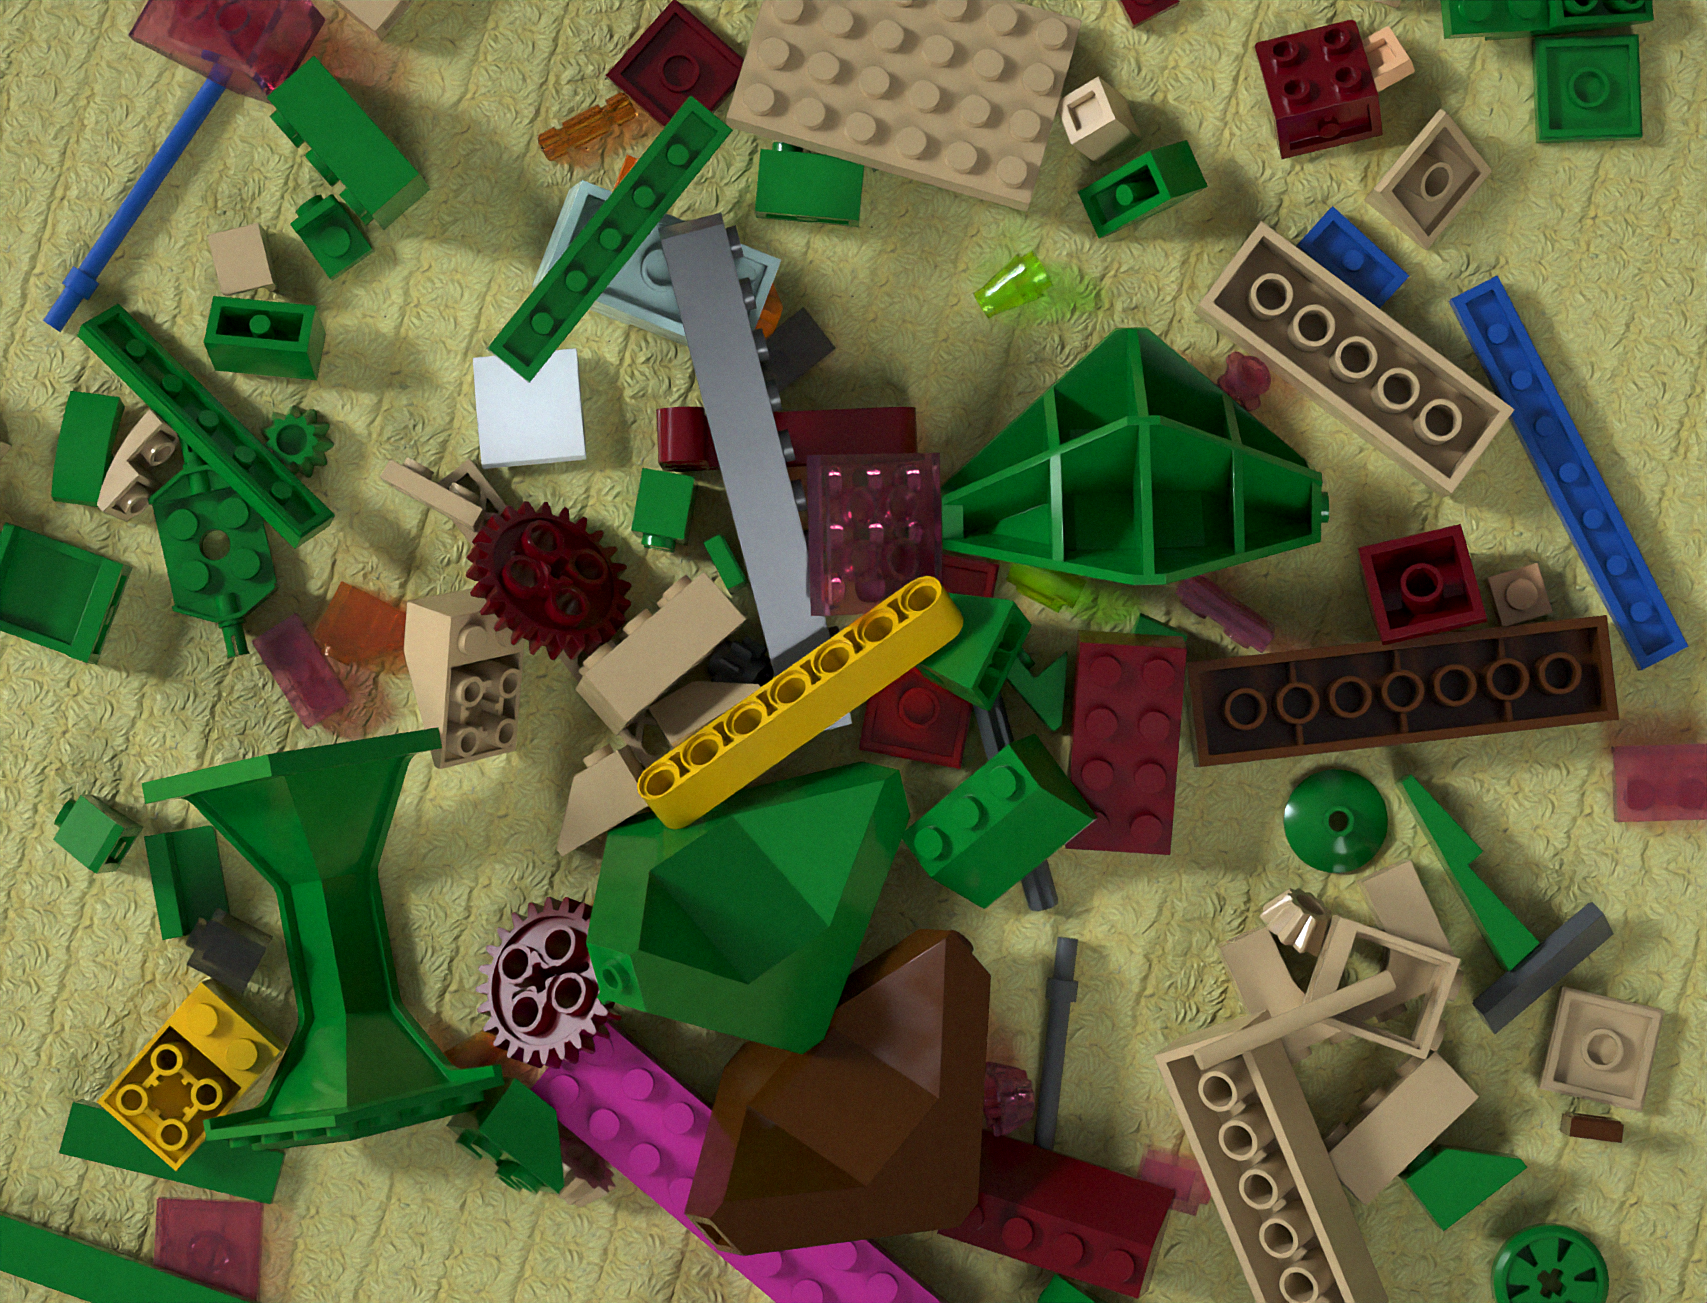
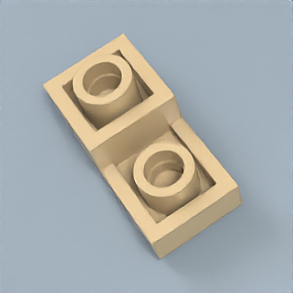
[97,409,179,522]

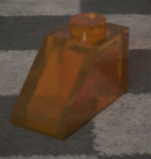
[313,581,406,666]

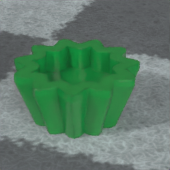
[261,405,334,478]

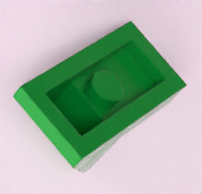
[1006,647,1068,732]

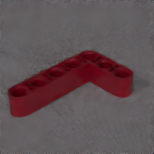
[656,406,918,472]

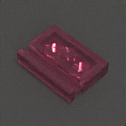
[1175,575,1276,653]
[1611,744,1707,822]

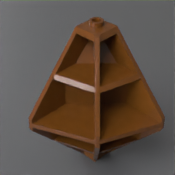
[684,929,991,1256]

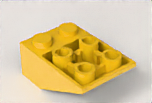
[97,978,288,1171]

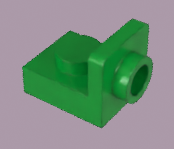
[290,194,374,281]

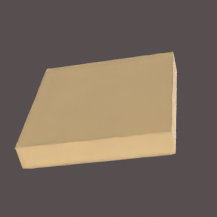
[1537,986,1665,1112]

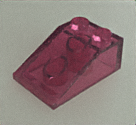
[128,0,326,105]

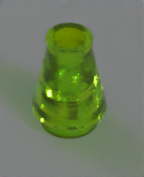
[973,250,1054,319]

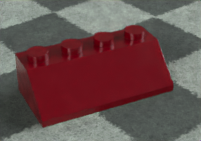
[937,1128,1177,1299]

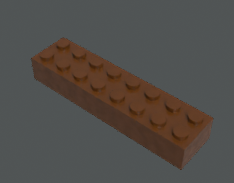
[1184,615,1619,767]

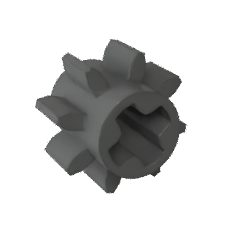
[708,636,773,687]

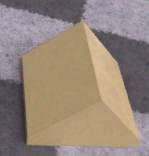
[1364,109,1492,250]

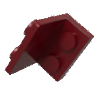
[1255,20,1383,160]

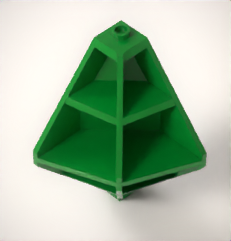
[940,327,1329,585]
[586,761,910,1055]

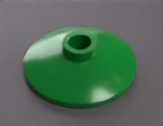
[1283,769,1388,873]

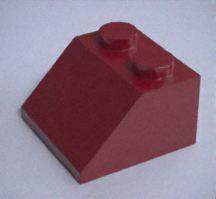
[1358,524,1487,646]

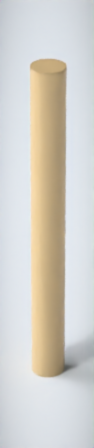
[1194,970,1396,1070]

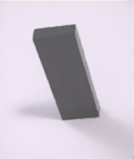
[1472,902,1614,1034]

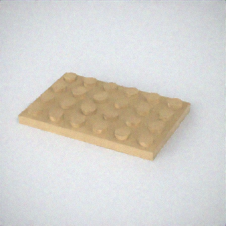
[726,0,1082,212]

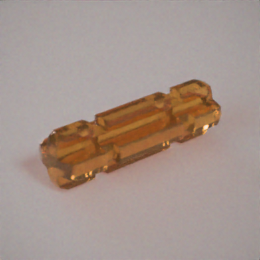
[537,92,636,161]

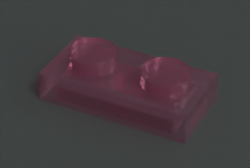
[251,613,354,730]

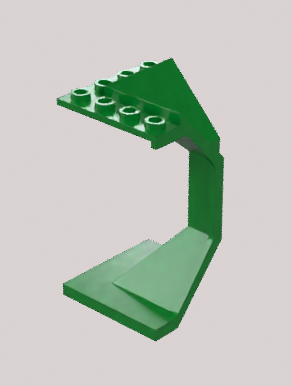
[142,727,505,1152]

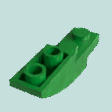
[1440,0,1654,41]

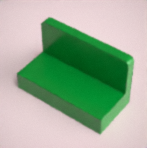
[144,825,232,940]

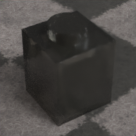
[185,908,273,993]

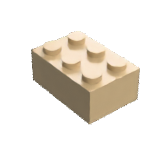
[575,572,746,736]

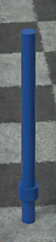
[43,63,235,332]

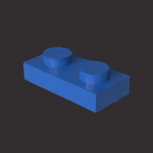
[1296,206,1409,309]

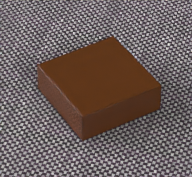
[1560,1112,1624,1143]

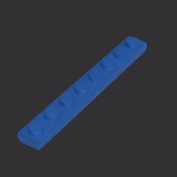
[1448,275,1688,671]

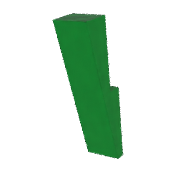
[1395,774,1540,971]
[59,1099,286,1204]

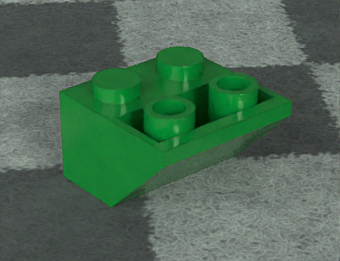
[446,1077,565,1195]

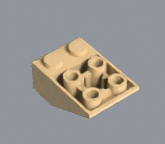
[404,588,524,769]

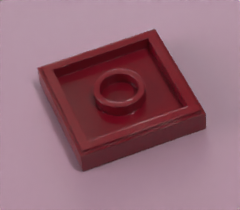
[606,0,744,128]

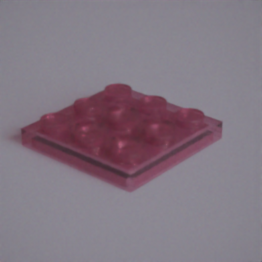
[807,453,943,616]

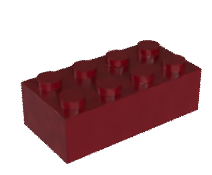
[1065,630,1187,855]

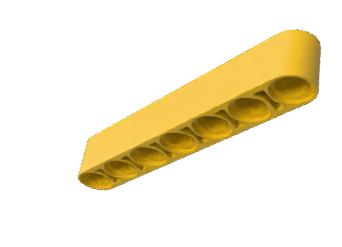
[637,576,964,829]

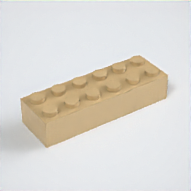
[1193,221,1515,498]
[1154,1009,1389,1303]

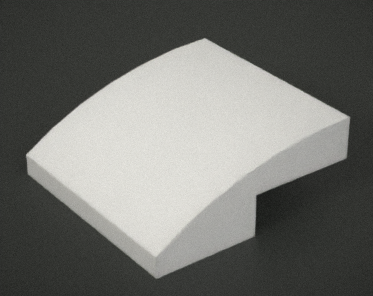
[473,348,586,469]

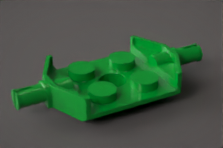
[148,434,279,659]

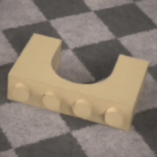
[1215,859,1462,1065]

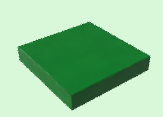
[1532,34,1643,143]

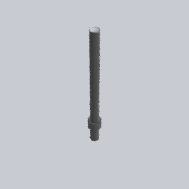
[1033,937,1079,1150]

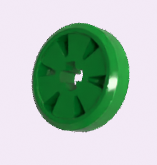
[1491,1223,1609,1303]

